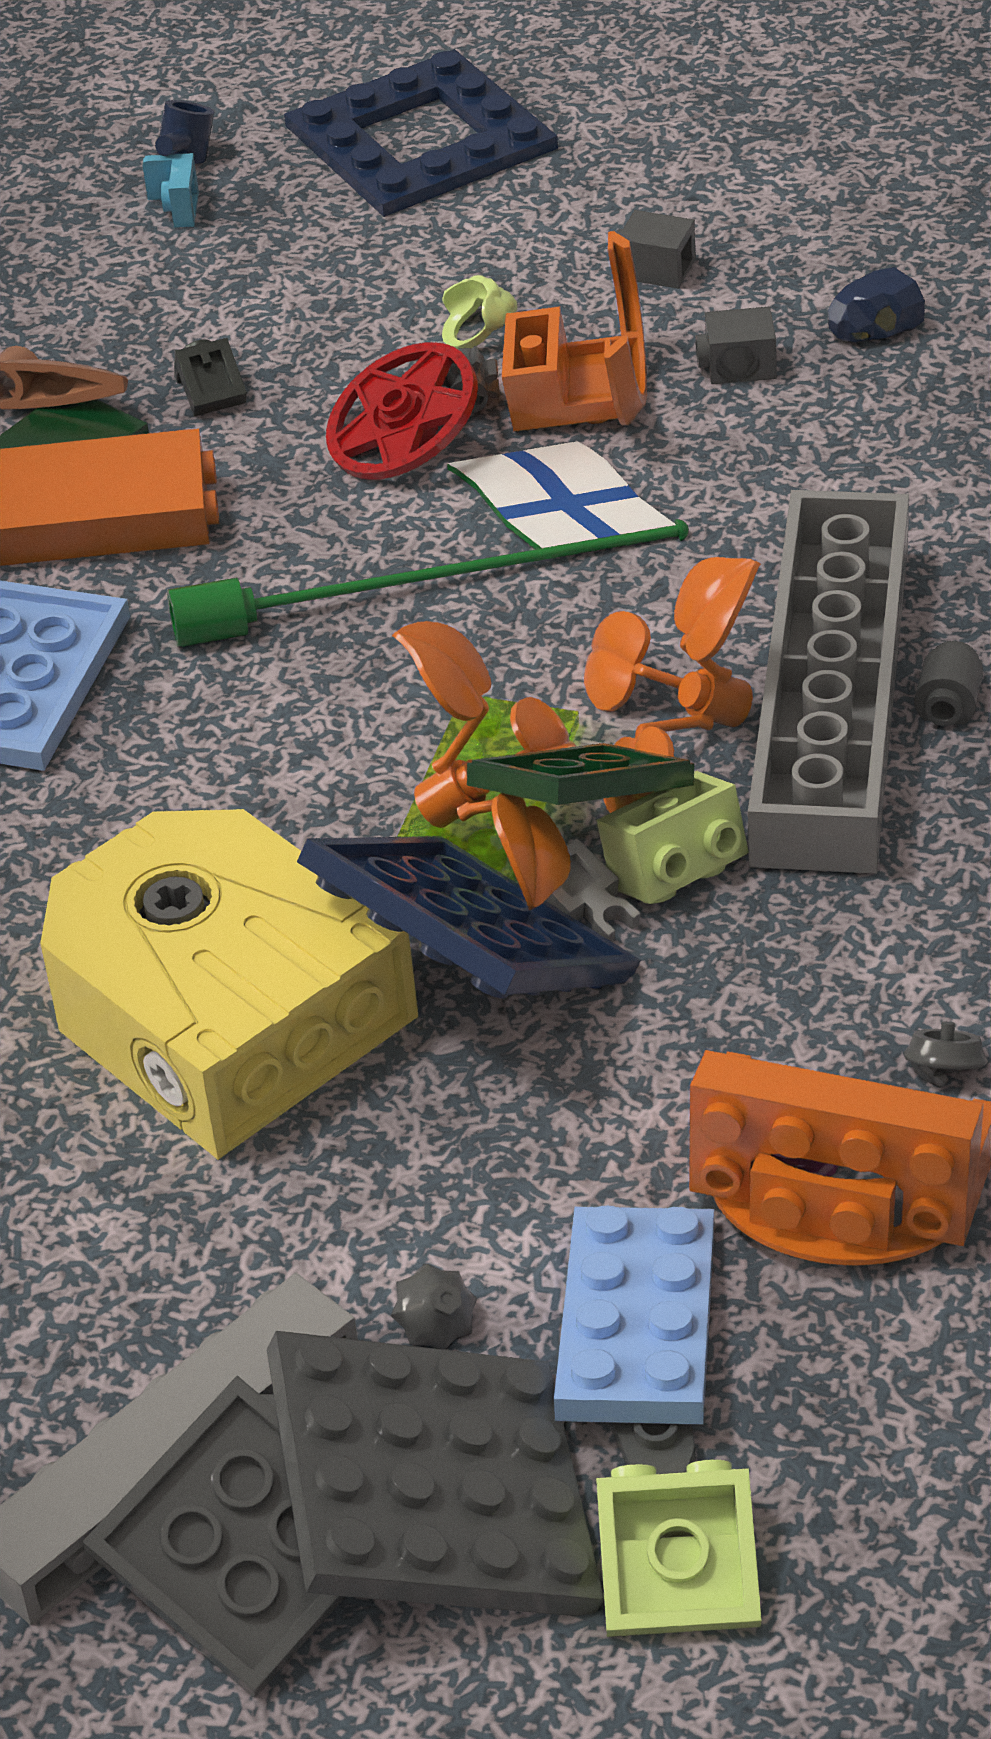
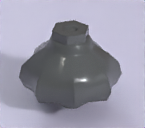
[391,1264,477,1350]

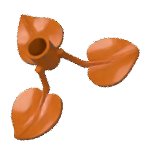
[584,557,761,813]
[392,621,576,910]

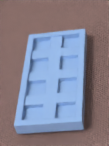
[554,1205,715,1424]

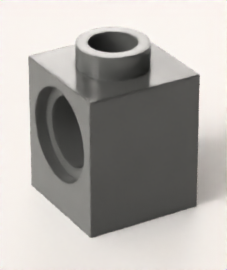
[695,306,777,384]

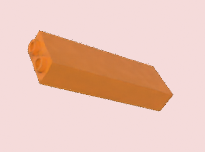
[0,428,219,566]

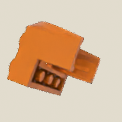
[689,1050,991,1265]

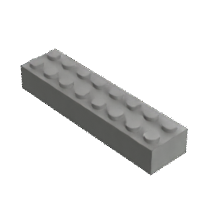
[748,490,909,874]

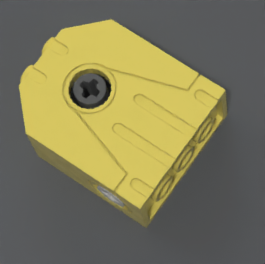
[40,809,418,1160]

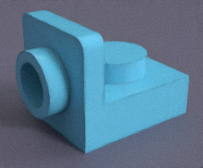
[142,153,199,228]

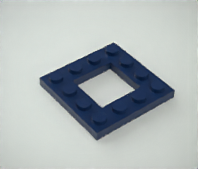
[284,49,558,217]

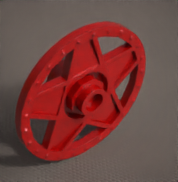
[326,342,478,480]

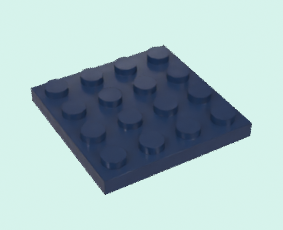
[297,836,641,999]

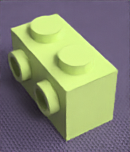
[596,771,749,904]

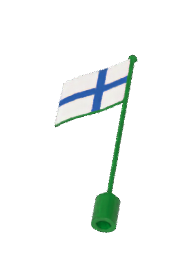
[167,441,689,647]

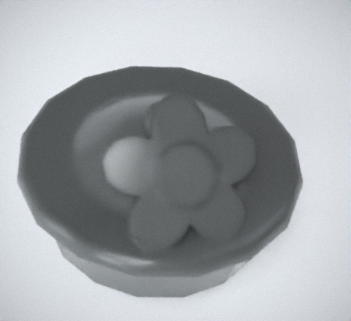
[903,1021,988,1088]

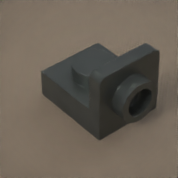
[174,338,247,417]

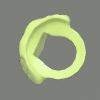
[442,275,517,349]

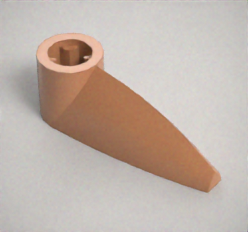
[0,346,128,409]

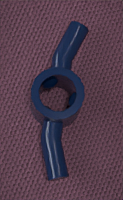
[155,100,214,164]

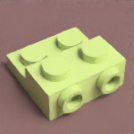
[596,1460,762,1637]

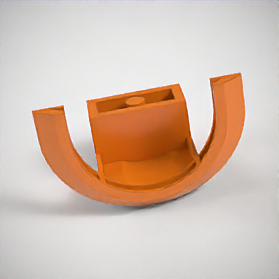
[502,231,647,431]

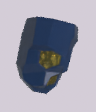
[828,267,925,342]

